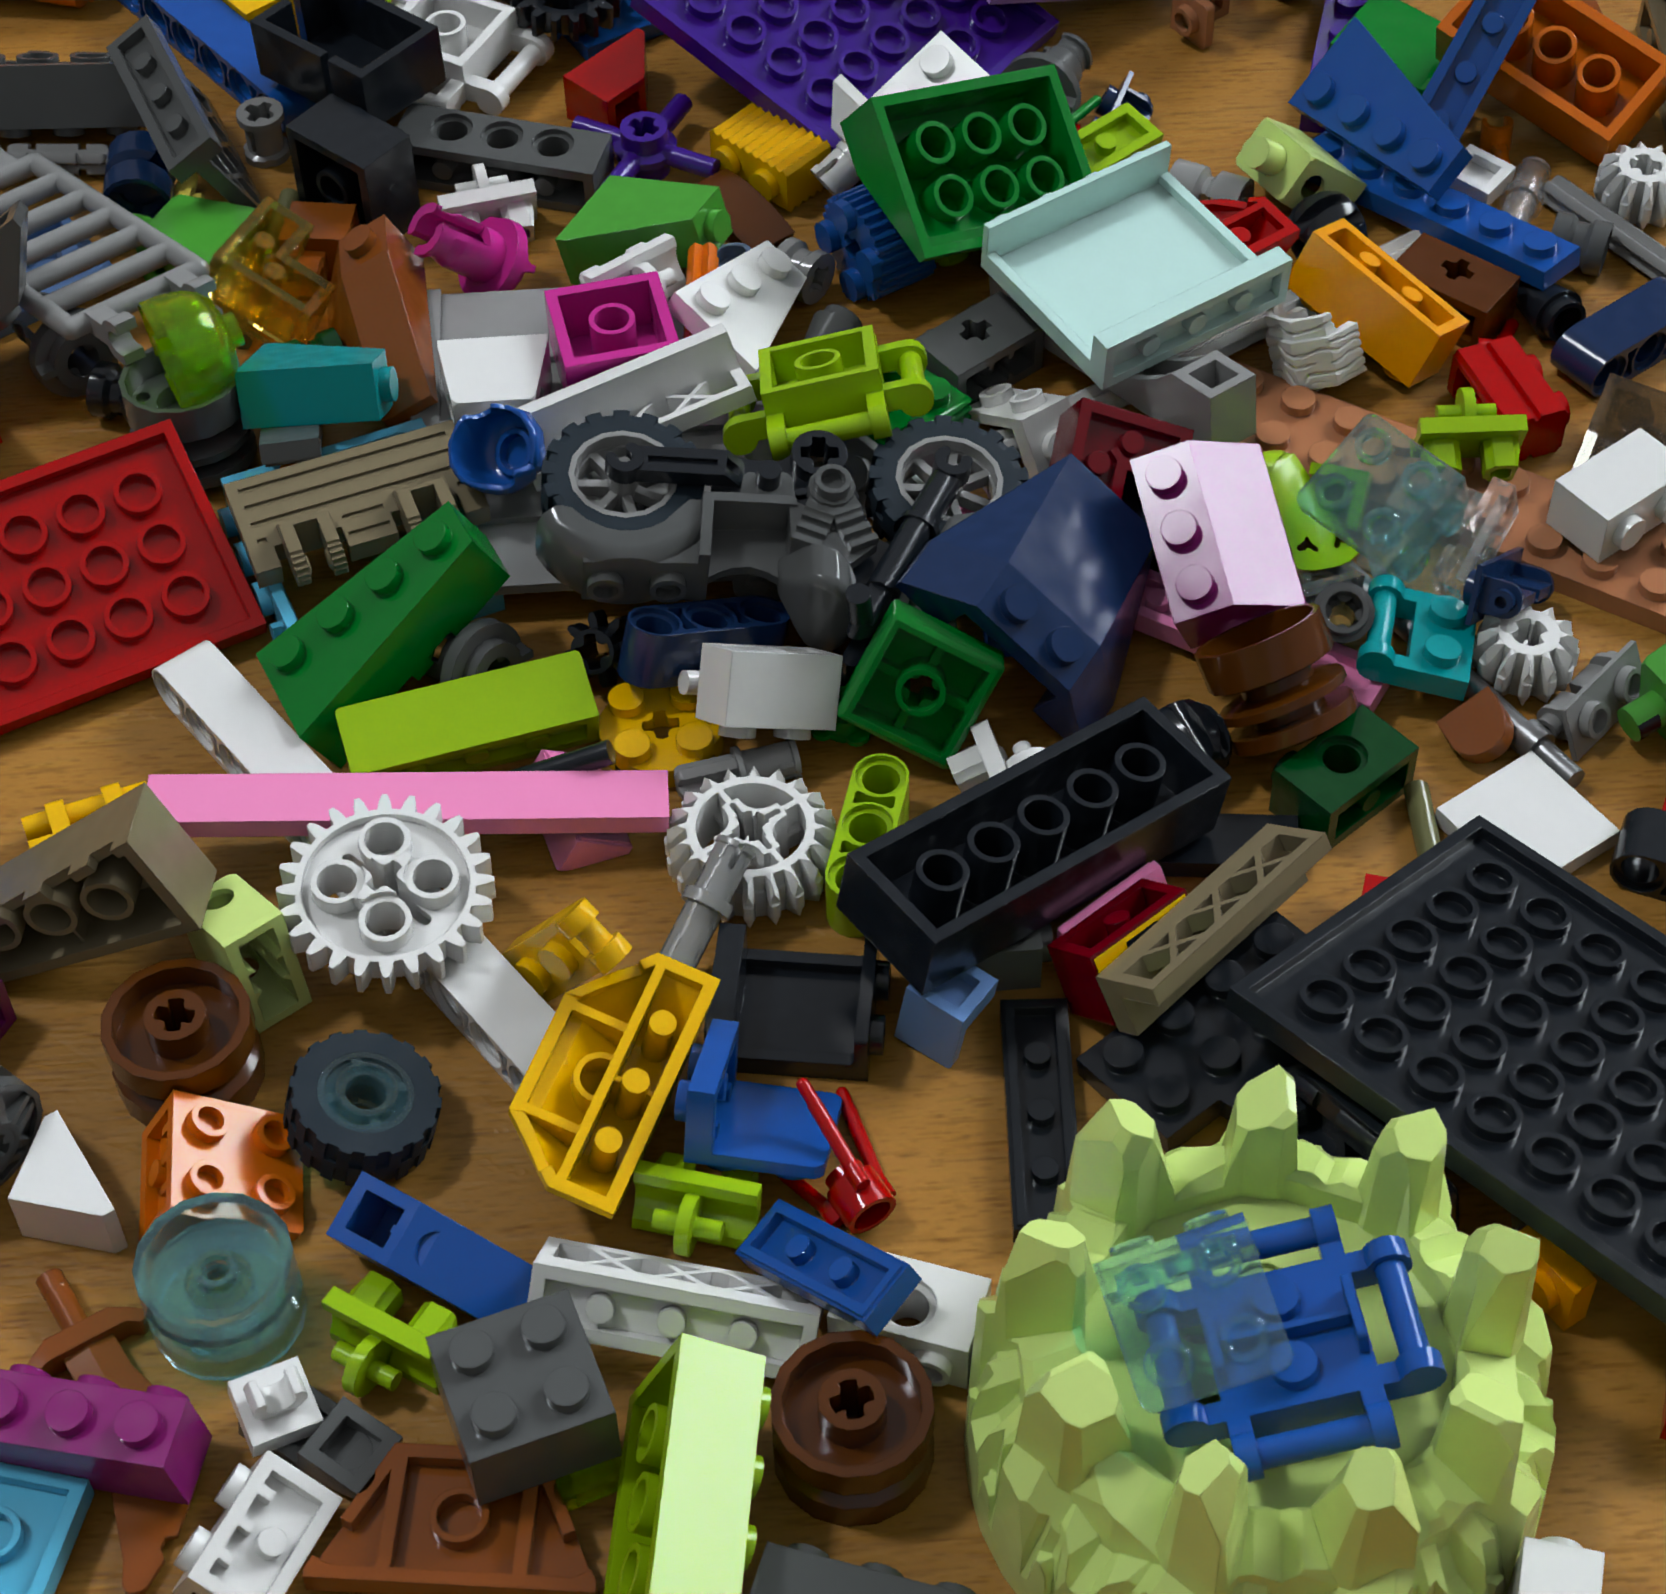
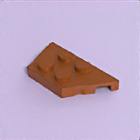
[302,1442,598,1594]

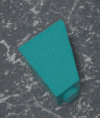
[234,343,399,429]

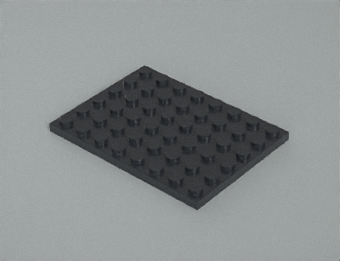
[1225,815,1666,1324]

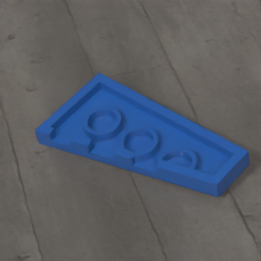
[1288,16,1473,201]

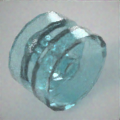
[132,1192,308,1381]

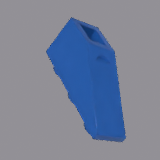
[326,1171,533,1319]

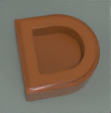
[1436,686,1514,764]

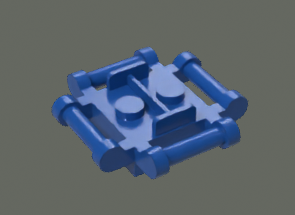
[1133,1204,1447,1482]

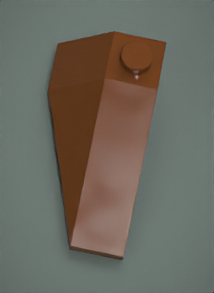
[327,214,438,427]

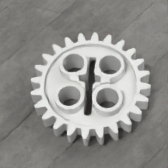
[276,794,496,994]

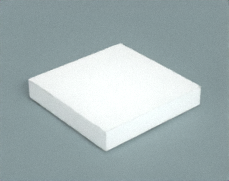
[1435,750,1620,873]

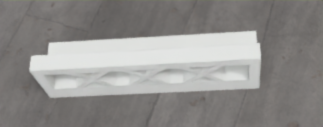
[517,323,757,492]
[527,1236,824,1379]

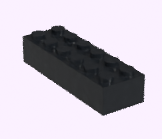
[836,696,1232,995]

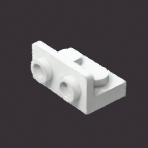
[172,1450,343,1594]

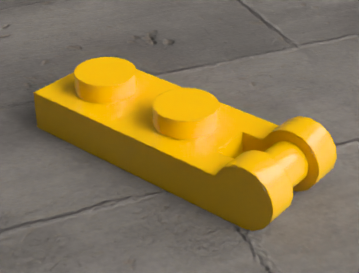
[502,897,632,1002]

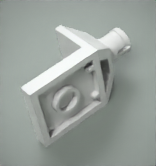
[810,30,990,196]

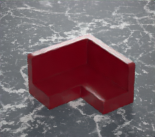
[1049,397,1194,499]

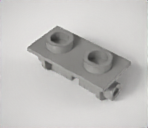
[1537,640,1641,761]

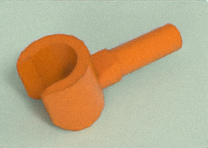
[1479,116,1515,182]

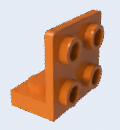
[139,1089,304,1256]

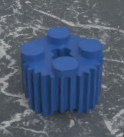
[814,184,937,302]

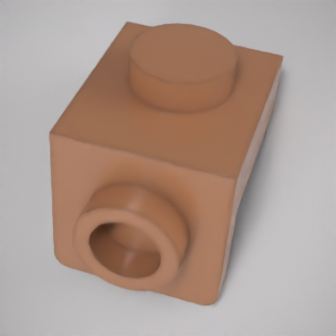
[1170,0,1230,50]

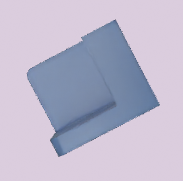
[894,966,999,1068]

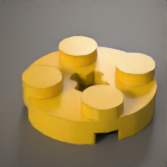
[599,682,724,788]

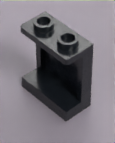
[704,923,891,1082]

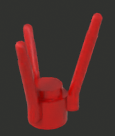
[776,1077,896,1234]

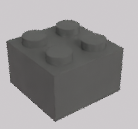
[425,1289,622,1506]

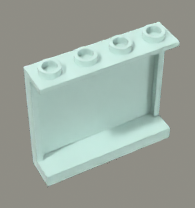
[981,140,1293,391]

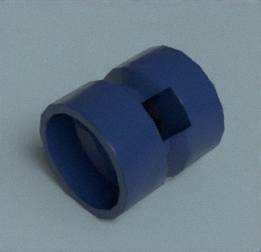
[102,130,176,218]

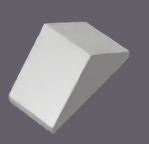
[7,1110,128,1253]

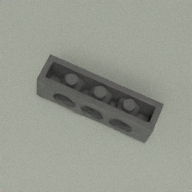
[397,103,615,213]

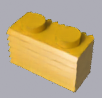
[709,102,831,213]

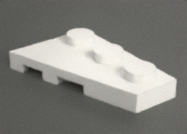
[667,240,807,375]

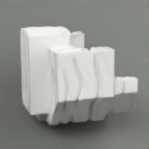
[1265,303,1367,391]

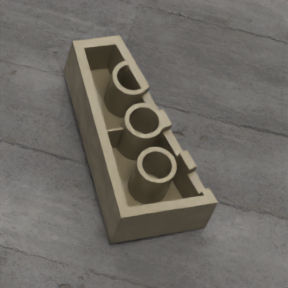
[0,782,217,983]

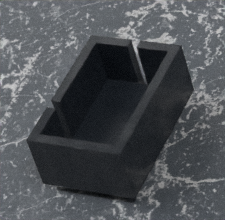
[250,0,446,122]

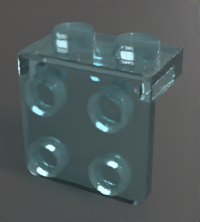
[1297,414,1470,583]
[1092,1209,1294,1414]

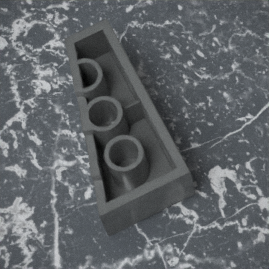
[0,50,146,138]

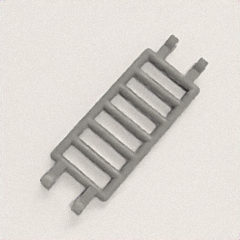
[0,146,225,366]

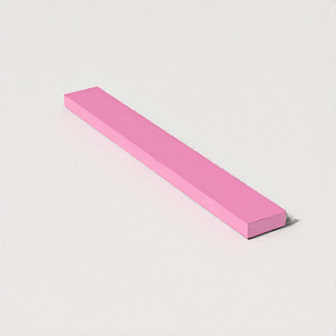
[147,770,669,837]

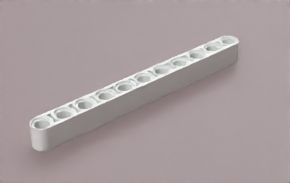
[152,640,555,1093]

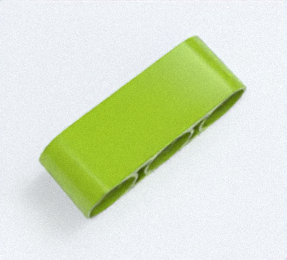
[825,753,909,937]

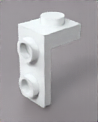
[968,383,1071,479]

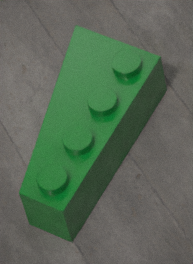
[256,501,510,769]

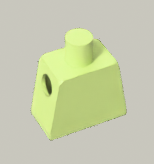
[1235,117,1367,209]
[187,874,312,1034]

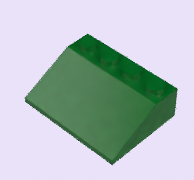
[840,64,1092,263]

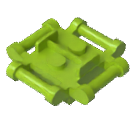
[723,324,934,461]

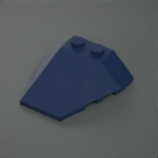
[895,453,1154,739]

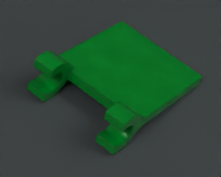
[1328,0,1441,95]

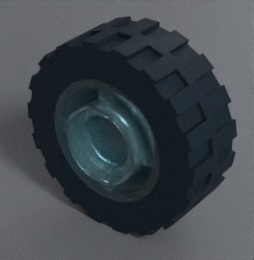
[283,1030,442,1186]

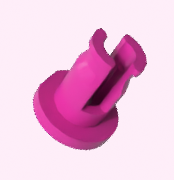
[407,202,536,293]

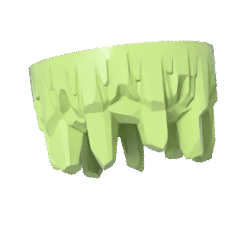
[964,1065,1557,1594]

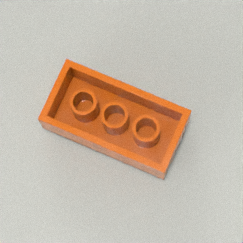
[1436,0,1666,167]

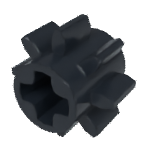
[564,609,627,688]

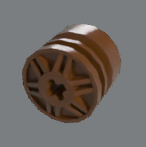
[1194,603,1358,756]

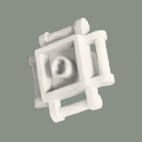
[390,0,555,116]

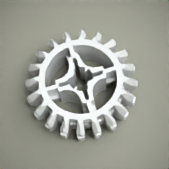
[664,766,836,928]

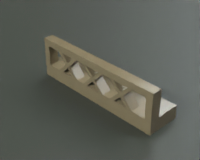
[1095,823,1332,1036]

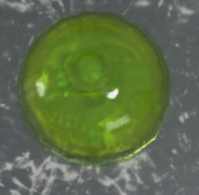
[138,290,245,409]

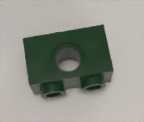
[1269,704,1419,848]

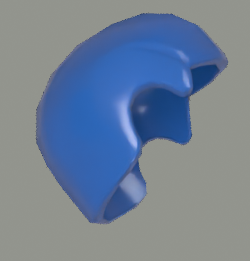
[448,403,546,495]

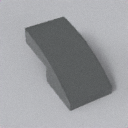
[238,1384,403,1499]

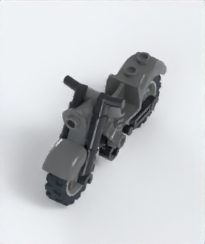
[535,410,1029,686]

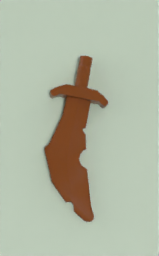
[28,1268,197,1594]

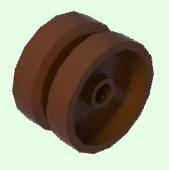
[100,958,265,1126]
[770,1330,935,1527]

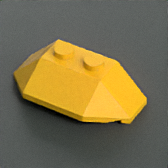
[508,952,721,1220]

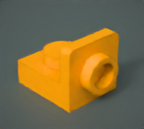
[1519,1225,1597,1331]

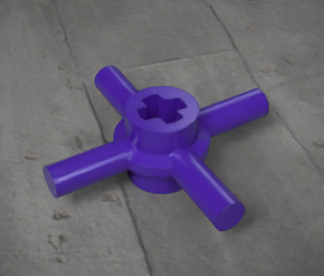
[571,93,720,190]

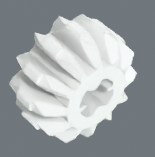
[1593,141,1666,231]
[1472,605,1580,705]

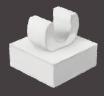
[227,1356,324,1458]

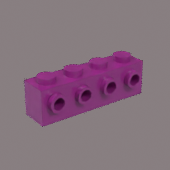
[0,1364,212,1505]

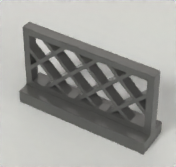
[106,14,272,231]

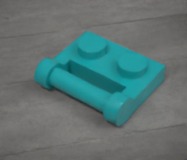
[1356,574,1476,701]

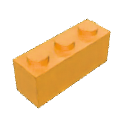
[1288,218,1470,388]

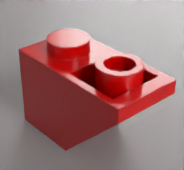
[563,27,648,128]

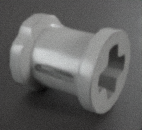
[236,97,291,169]

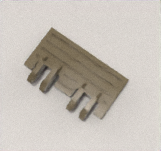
[223,420,491,588]

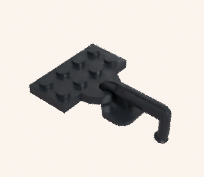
[1076,911,1459,1231]

